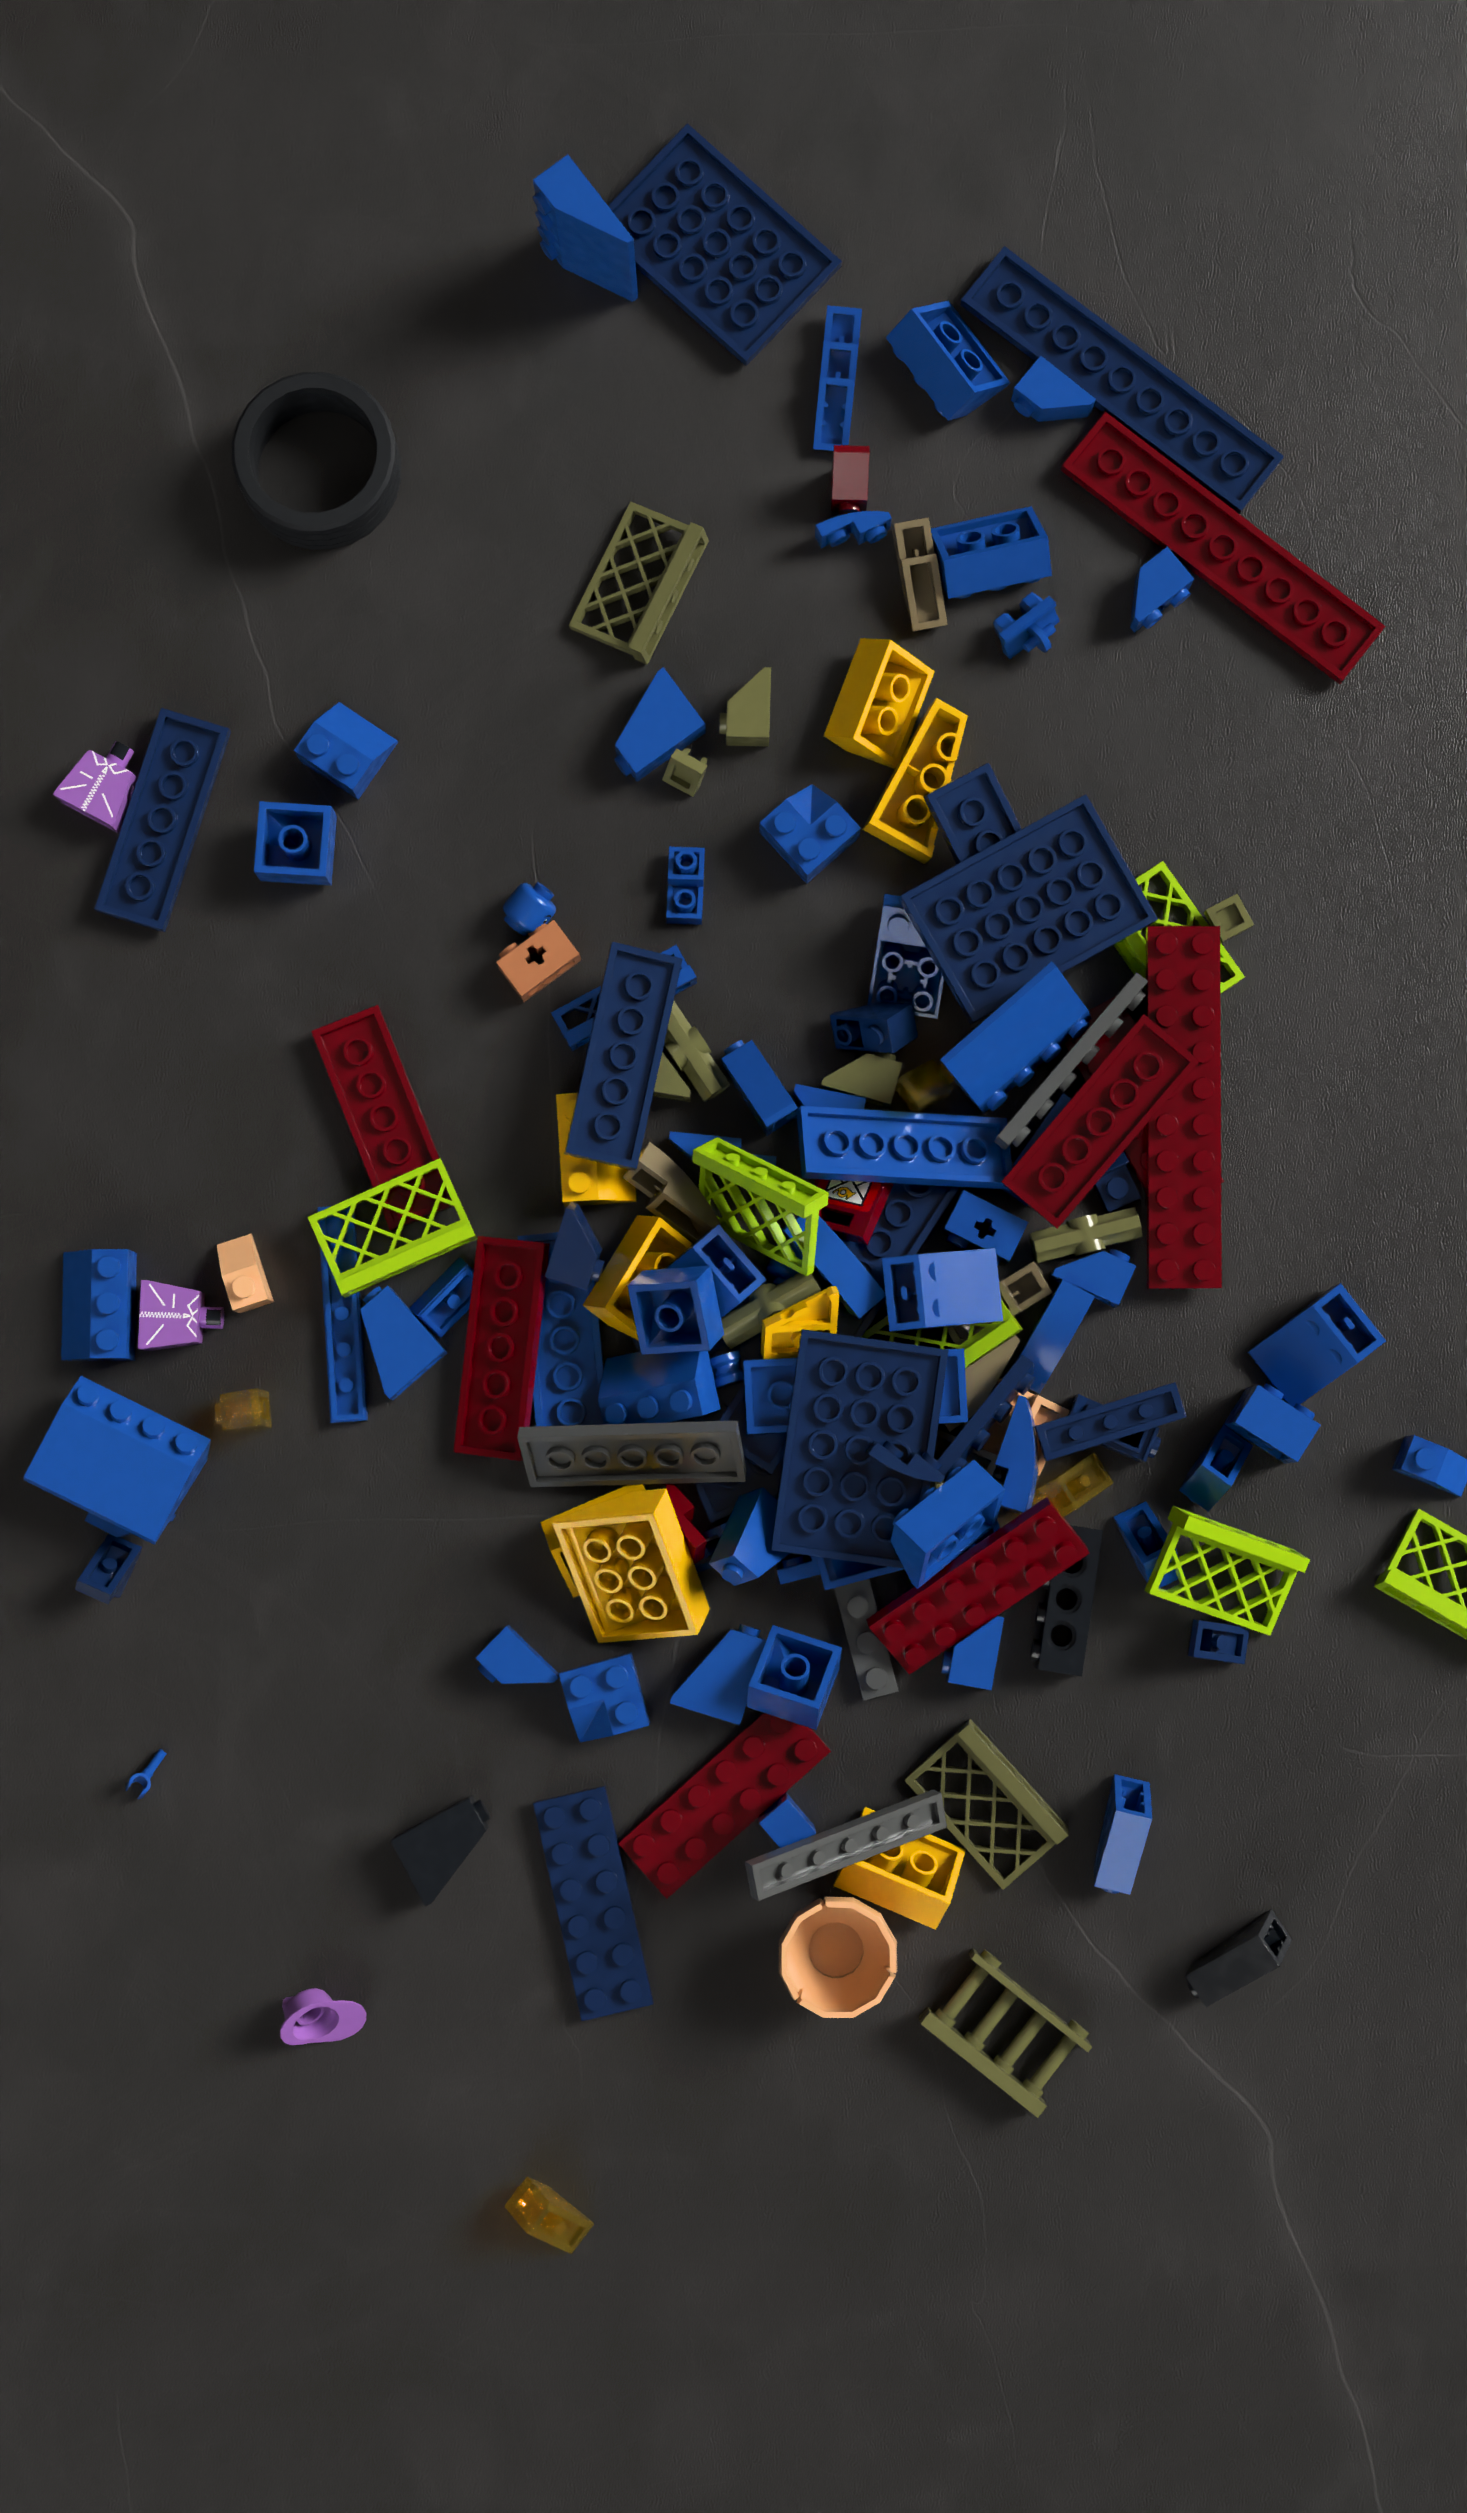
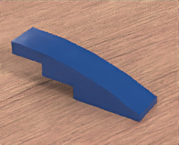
[813,305,862,451]

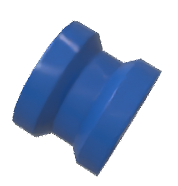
[710,1350,744,1389]

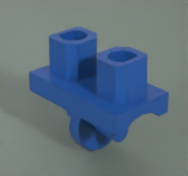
[993,592,1060,659]

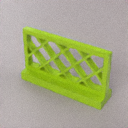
[1114,861,1245,994]
[692,1137,829,1276]
[308,1158,477,1298]
[861,1299,1023,1369]
[1144,1506,1310,1636]
[1374,1508,1467,1640]

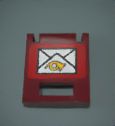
[814,1179,894,1245]

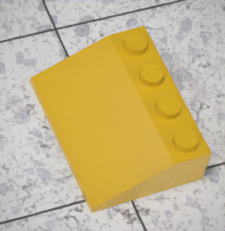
[552,1488,710,1643]

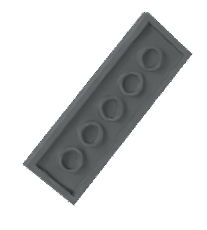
[517,1421,747,1487]

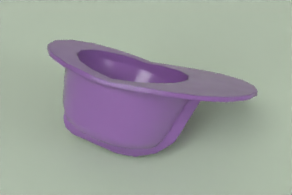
[280,1988,366,2045]

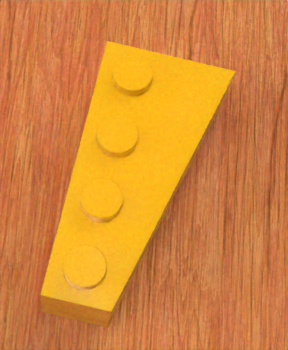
[862,698,968,864]

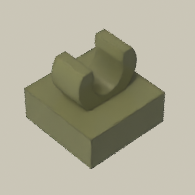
[662,748,708,797]
[1204,894,1254,944]

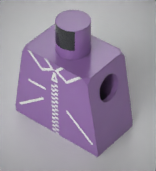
[53,741,137,834]
[138,1280,224,1351]

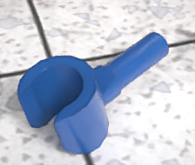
[125,1749,167,1799]

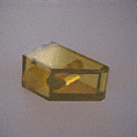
[895,1059,954,1113]
[215,1388,272,1432]
[1032,1452,1113,1517]
[504,2176,594,2254]

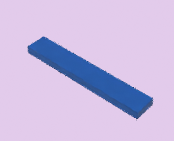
[317,1206,368,1423]

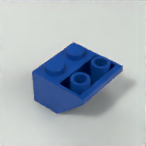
[665,1224,766,1318]

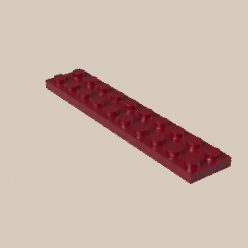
[1061,412,1386,684]
[1146,926,1222,1289]

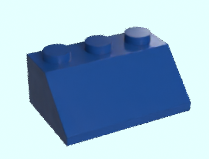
[886,300,1010,421]
[931,506,1052,599]
[61,1249,137,1361]
[598,1351,721,1424]
[891,1460,1005,1589]

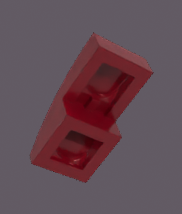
[665,1484,707,1564]

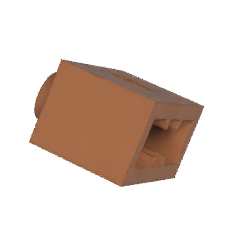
[496,920,581,1002]

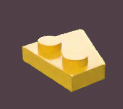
[761,1286,839,1359]

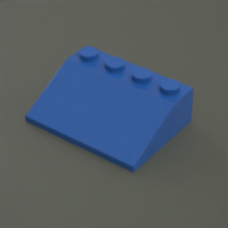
[533,155,638,302]
[940,961,1092,1114]
[23,1376,211,1545]

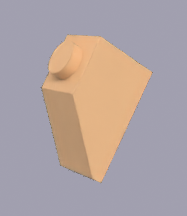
[217,1234,274,1313]

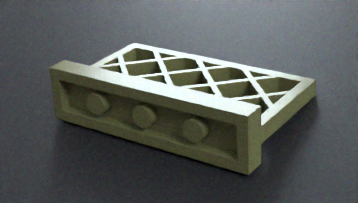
[568,501,709,665]
[904,1719,1069,1890]

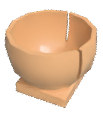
[779,1897,897,2018]

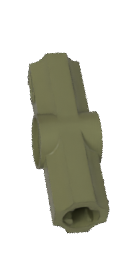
[664,1001,730,1103]
[1029,1207,1143,1264]
[721,1272,824,1349]

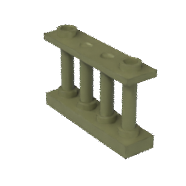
[919,1948,1092,2118]

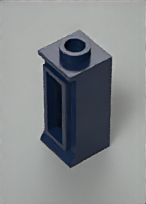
[1069,1394,1161,1463]

